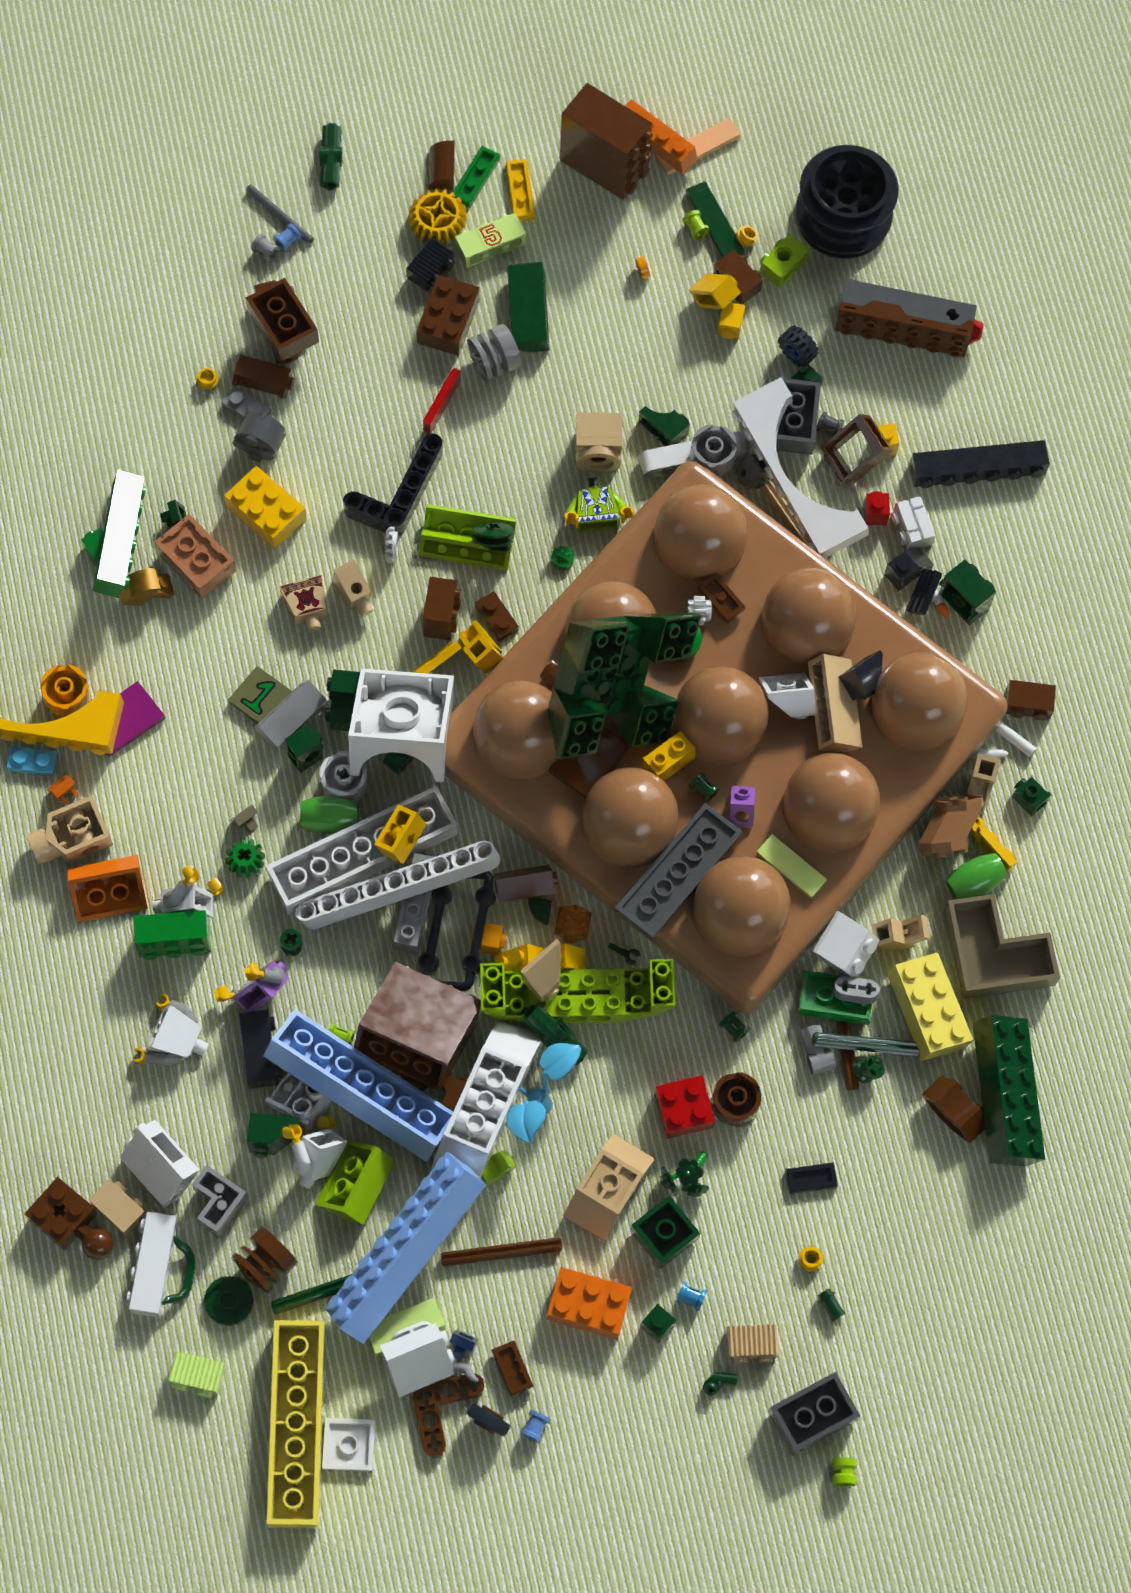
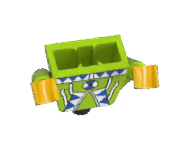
[564,478,634,532]

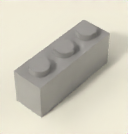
[254,680,327,748]

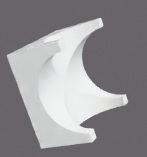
[348,669,454,782]

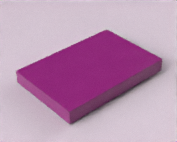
[105,681,165,758]

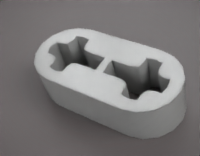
[833,976,880,1004]

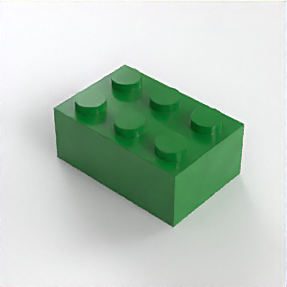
[133,910,211,960]

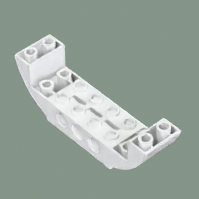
[429,1019,543,1211]

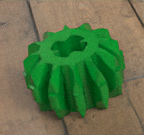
[225,838,265,879]

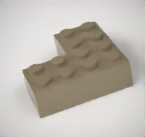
[944,894,1060,999]

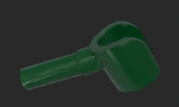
[608,942,641,965]

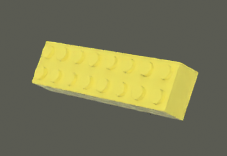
[267,1320,326,1528]

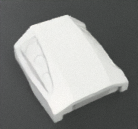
[265,1072,331,1130]

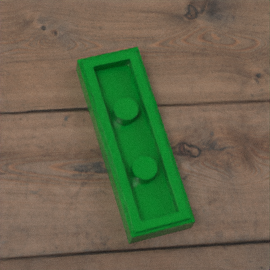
[453,146,501,208]

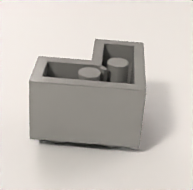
[192,1164,248,1238]

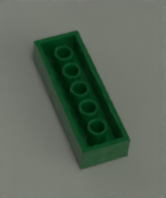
[972,1014,1046,1166]

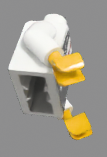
[282,1116,347,1188]

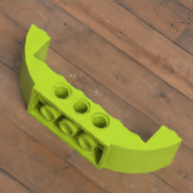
[480,959,676,1024]

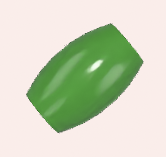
[300,796,359,834]
[945,853,1008,900]

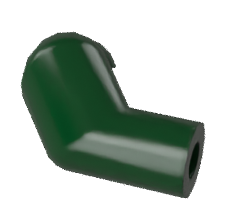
[703,1372,738,1396]

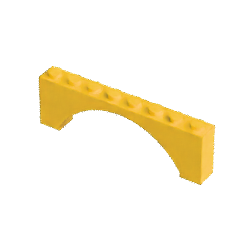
[0,690,124,755]

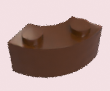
[921,1075,985,1143]

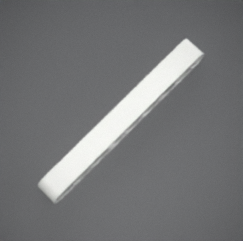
[295,841,501,930]

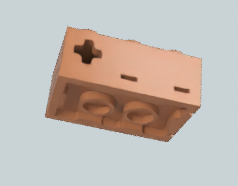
[154,514,236,599]

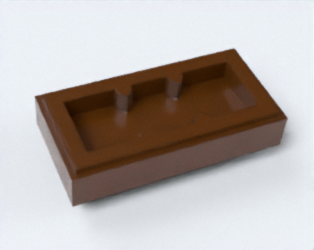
[491,1340,534,1397]

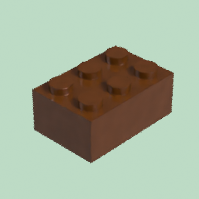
[416,275,480,356]
[245,278,319,362]

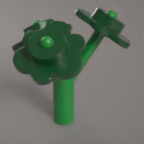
[660,1151,709,1197]

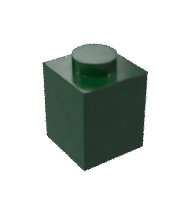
[640,1304,676,1344]

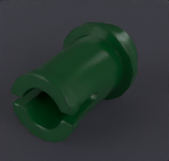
[817,1288,846,1322]

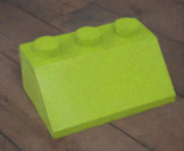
[314,1140,396,1225]

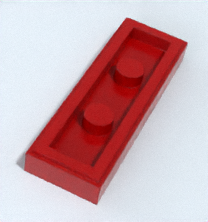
[423,368,461,434]

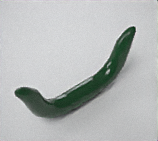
[161,1236,196,1305]

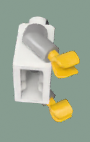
[152,865,224,918]
[132,994,208,1065]

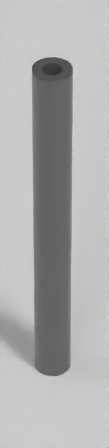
[246,184,314,245]

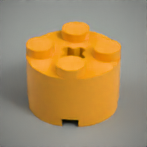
[41,664,91,717]

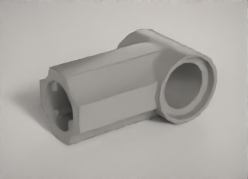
[800,1025,836,1076]

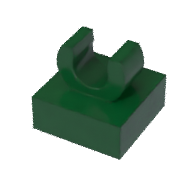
[791,364,823,383]
[160,500,187,527]

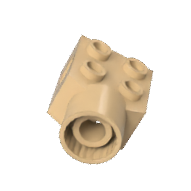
[26,795,113,865]

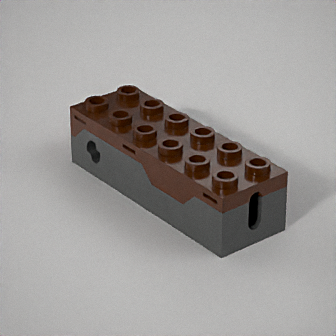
[835,279,984,357]

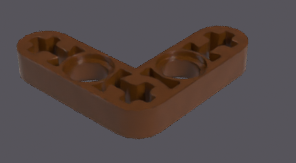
[413,1373,484,1458]

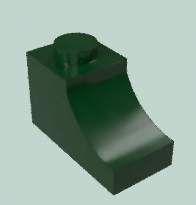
[638,406,690,446]

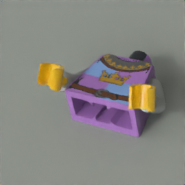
[214,961,289,1012]

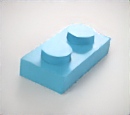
[7,746,58,777]

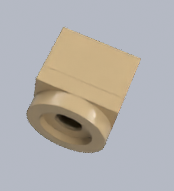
[575,412,622,474]

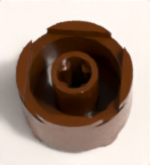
[711,1072,761,1127]

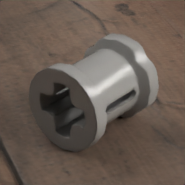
[251,234,280,262]

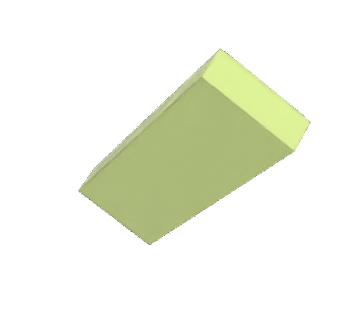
[756,834,827,899]

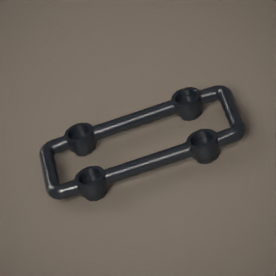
[418,871,496,992]

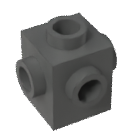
[734,454,769,489]

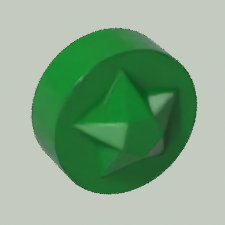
[551,546,574,570]

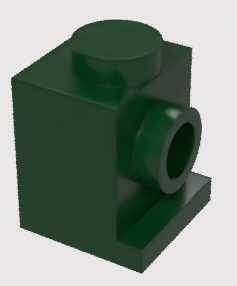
[1012,776,1052,817]

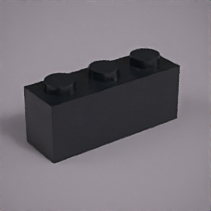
[239,1009,281,1089]

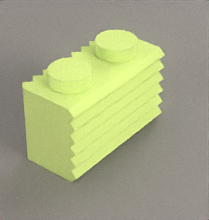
[168,1351,226,1398]

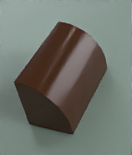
[428,141,455,190]

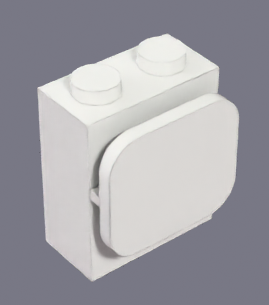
[380,1321,456,1397]

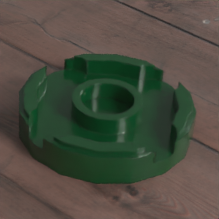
[204,1276,254,1326]

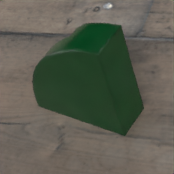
[528,897,552,925]

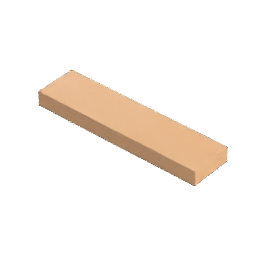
[656,118,741,176]

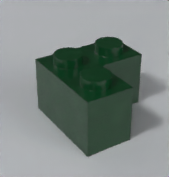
[326,669,360,731]

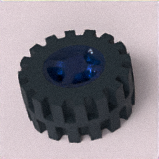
[777,325,819,367]

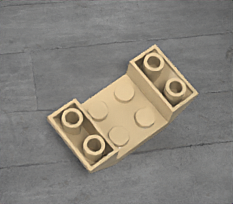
[563,1134,655,1242]

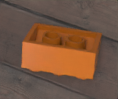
[67,855,148,922]

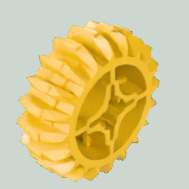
[408,188,467,245]

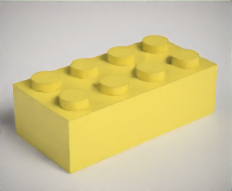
[887,953,973,1062]

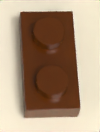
[698,573,746,623]
[475,591,519,641]

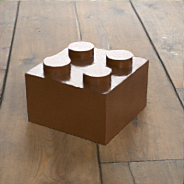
[423,577,461,640]

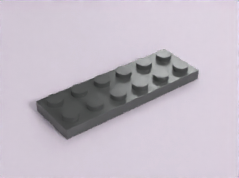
[615,803,743,940]

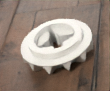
[385,527,398,563]

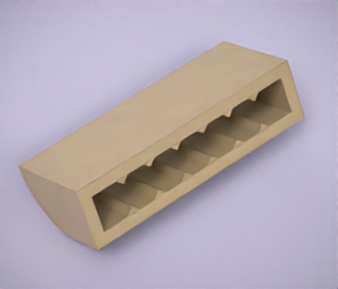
[808,654,863,752]

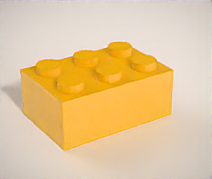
[224,466,306,549]

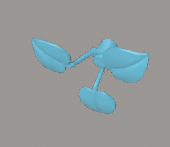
[506,1043,581,1144]

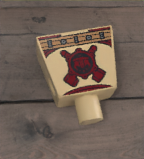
[280,575,327,633]

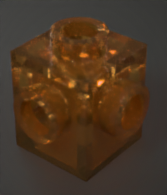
[554,905,592,944]

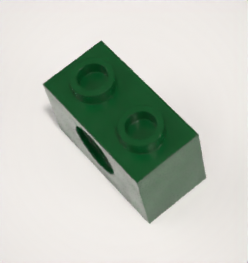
[284,724,324,773]

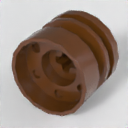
[231,1227,298,1293]

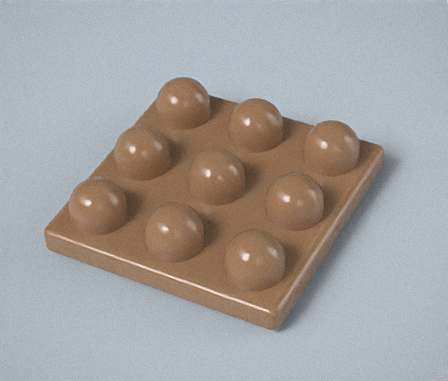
[445,461,1008,1013]

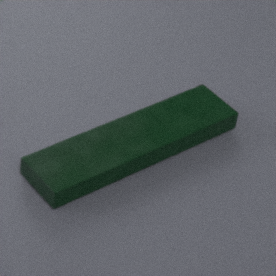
[686,181,745,258]

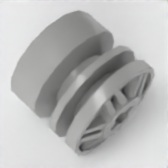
[467,324,522,382]

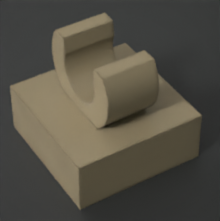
[231,805,258,832]

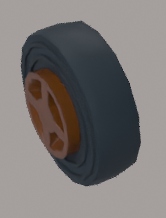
[467,1403,510,1436]

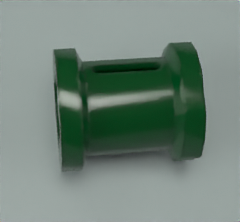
[688,772,720,803]
[280,929,302,956]
[719,1011,751,1043]

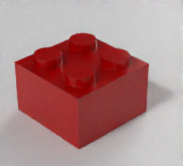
[654,1075,715,1139]

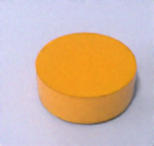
[635,256,651,279]

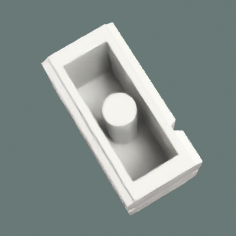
[891,496,936,550]

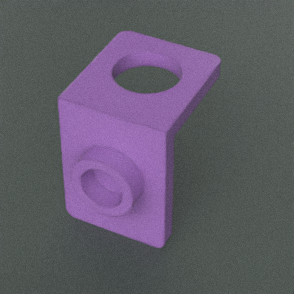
[730,786,755,828]

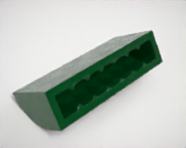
[507,262,550,352]

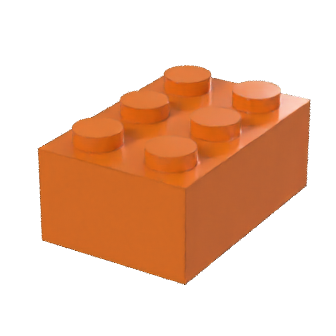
[547,1267,632,1340]

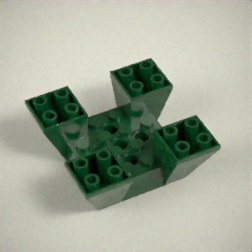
[548,613,701,759]

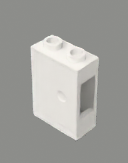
[119,1120,199,1208]

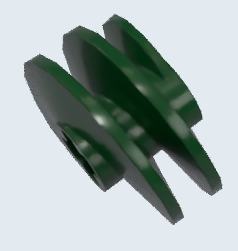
[472,523,514,552]

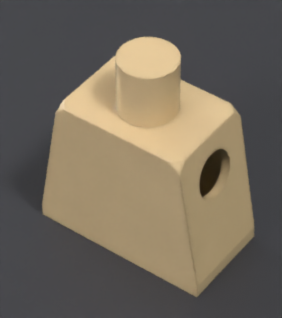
[332,559,373,617]

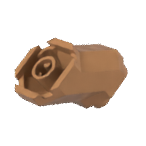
[919,794,984,857]

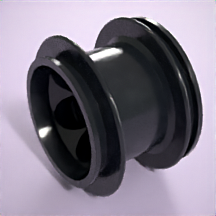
[795,145,899,259]

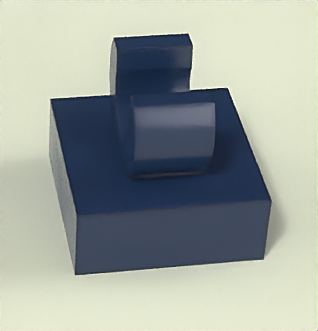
[449,1329,479,1360]

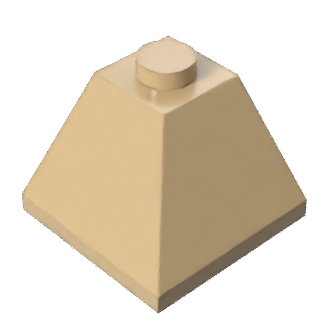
[521,939,562,1003]

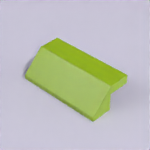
[418,504,517,570]

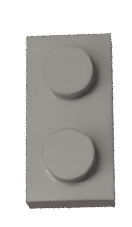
[221,386,271,419]

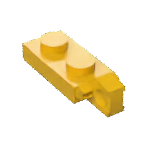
[970,816,1017,874]

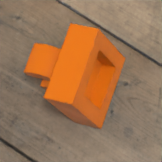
[47,775,78,804]

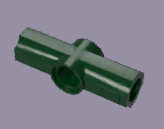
[319,123,342,190]
[523,1003,588,1065]

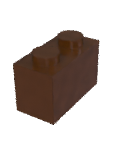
[713,250,763,305]
[1006,680,1056,721]

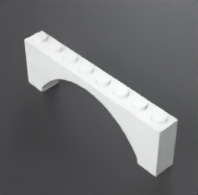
[732,377,869,558]

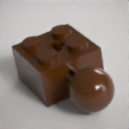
[24,1177,113,1260]

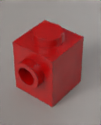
[863,491,890,525]

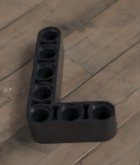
[343,433,443,536]

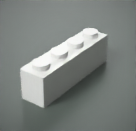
[126,1212,179,1318]

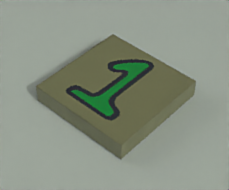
[228,666,292,724]

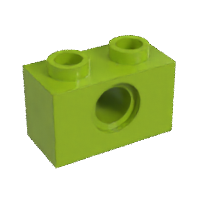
[760,233,810,289]

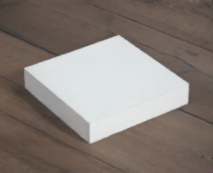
[322,1418,376,1472]

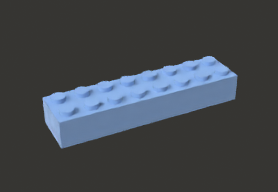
[263,1010,453,1162]
[325,1152,486,1344]

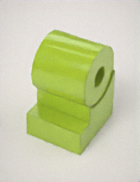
[481,1150,516,1187]

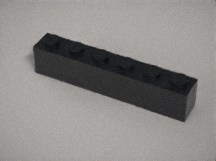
[910,440,1050,488]

